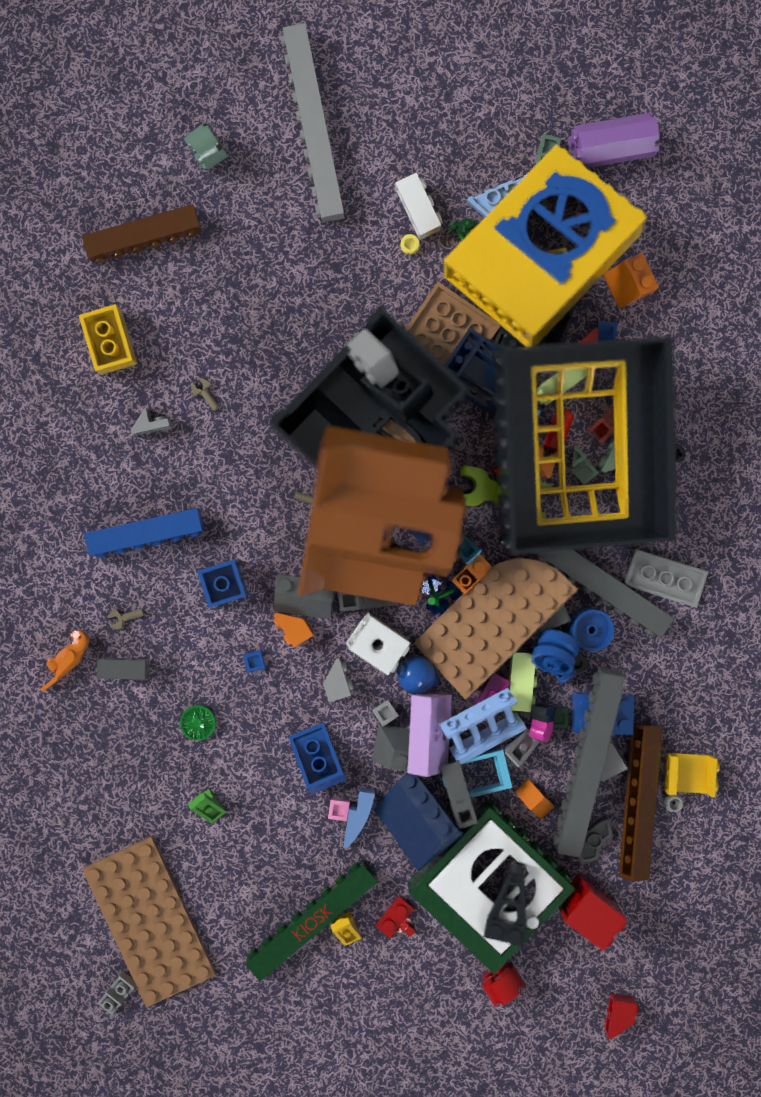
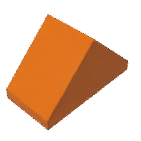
[515,779,555,819]

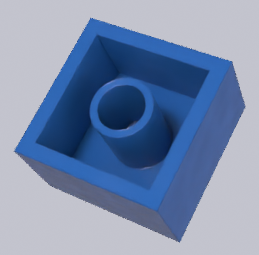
[197,559,249,608]

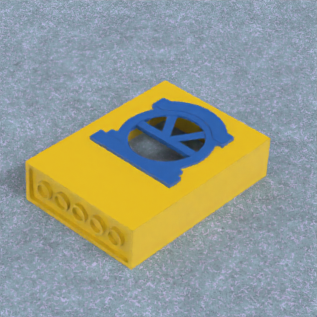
[444,145,647,346]

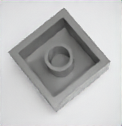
[347,329,399,388]

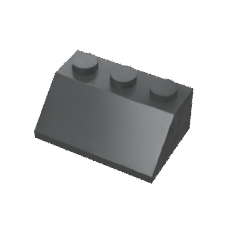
[274,573,335,619]

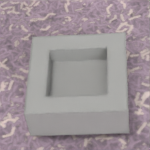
[372,700,398,726]

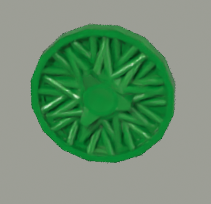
[180,705,216,741]

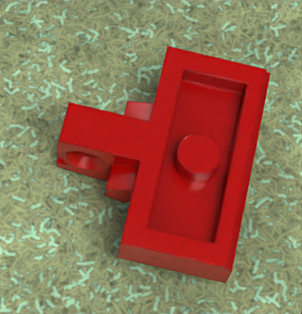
[375,895,415,938]

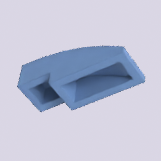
[343,787,375,848]

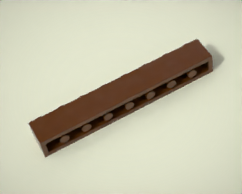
[619,722,662,882]

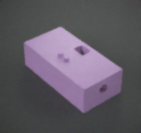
[408,692,452,777]

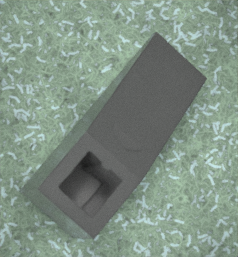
[338,592,398,611]
[441,761,478,829]

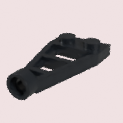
[483,861,527,947]

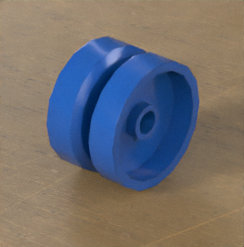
[565,607,614,652]
[531,630,580,675]

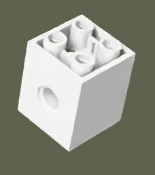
[346,611,410,675]

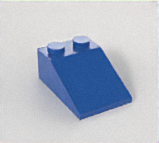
[289,722,347,795]

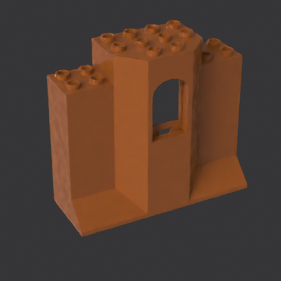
[297,426,467,606]

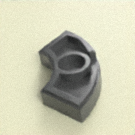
[579,817,613,864]

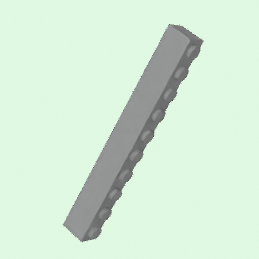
[280,23,345,223]

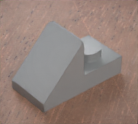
[131,408,173,436]
[505,728,540,767]

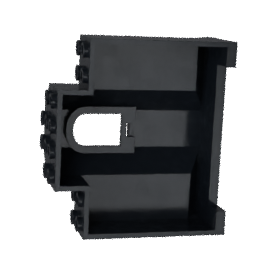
[268,306,468,472]

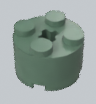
[183,122,228,171]

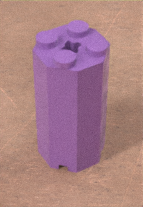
[568,112,659,168]

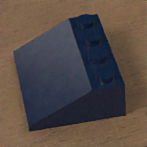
[374,773,464,872]

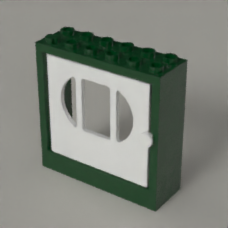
[408,799,575,974]

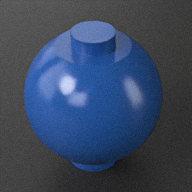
[397,656,439,694]

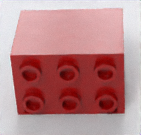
[558,873,628,951]

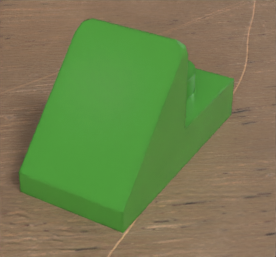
[188,789,227,824]

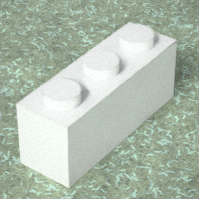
[395,173,443,240]

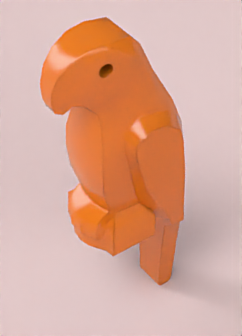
[40,630,90,692]

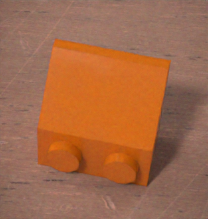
[603,252,659,309]

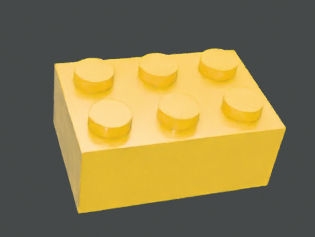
[78,304,138,375]

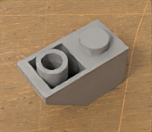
[323,657,354,702]

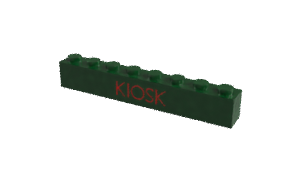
[245,860,378,982]

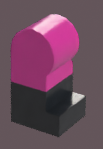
[530,703,556,742]

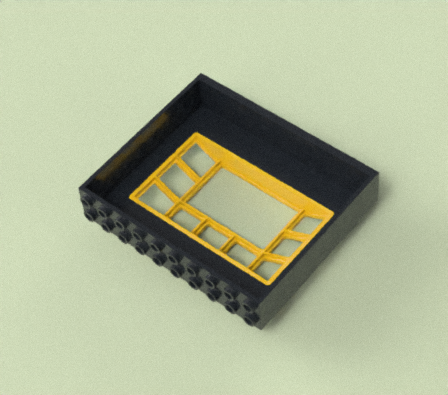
[491,337,676,555]

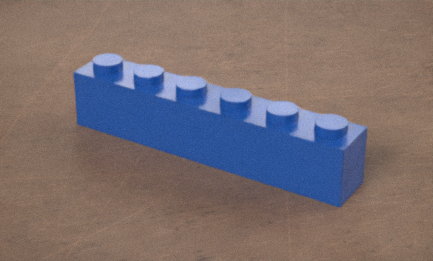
[84,508,205,559]

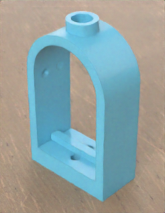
[442,747,512,798]

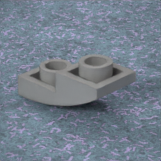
[97,972,136,1015]

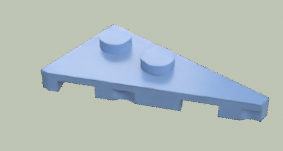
[467,174,527,218]

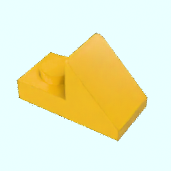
[331,912,362,946]

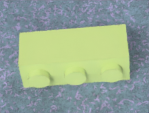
[508,651,538,712]

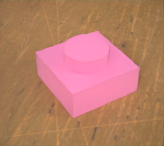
[328,798,350,821]

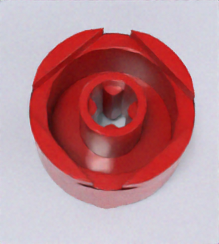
[481,961,526,1007]

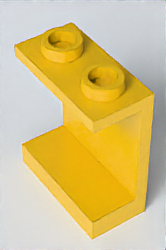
[664,753,720,797]

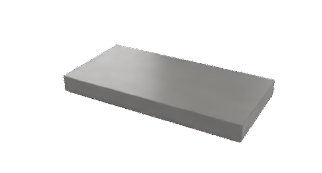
[623,549,708,608]

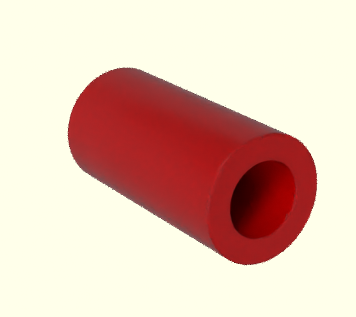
[543,408,574,452]

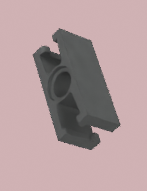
[97,657,149,680]

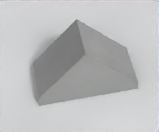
[600,741,628,782]

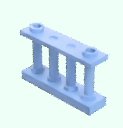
[439,688,526,765]

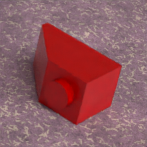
[604,993,639,1039]

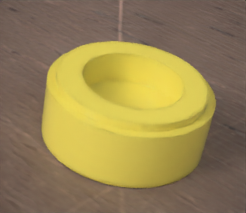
[400,234,420,255]

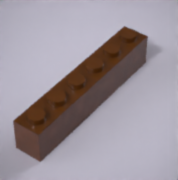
[82,204,202,264]

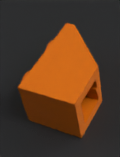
[451,554,493,594]
[273,612,314,647]

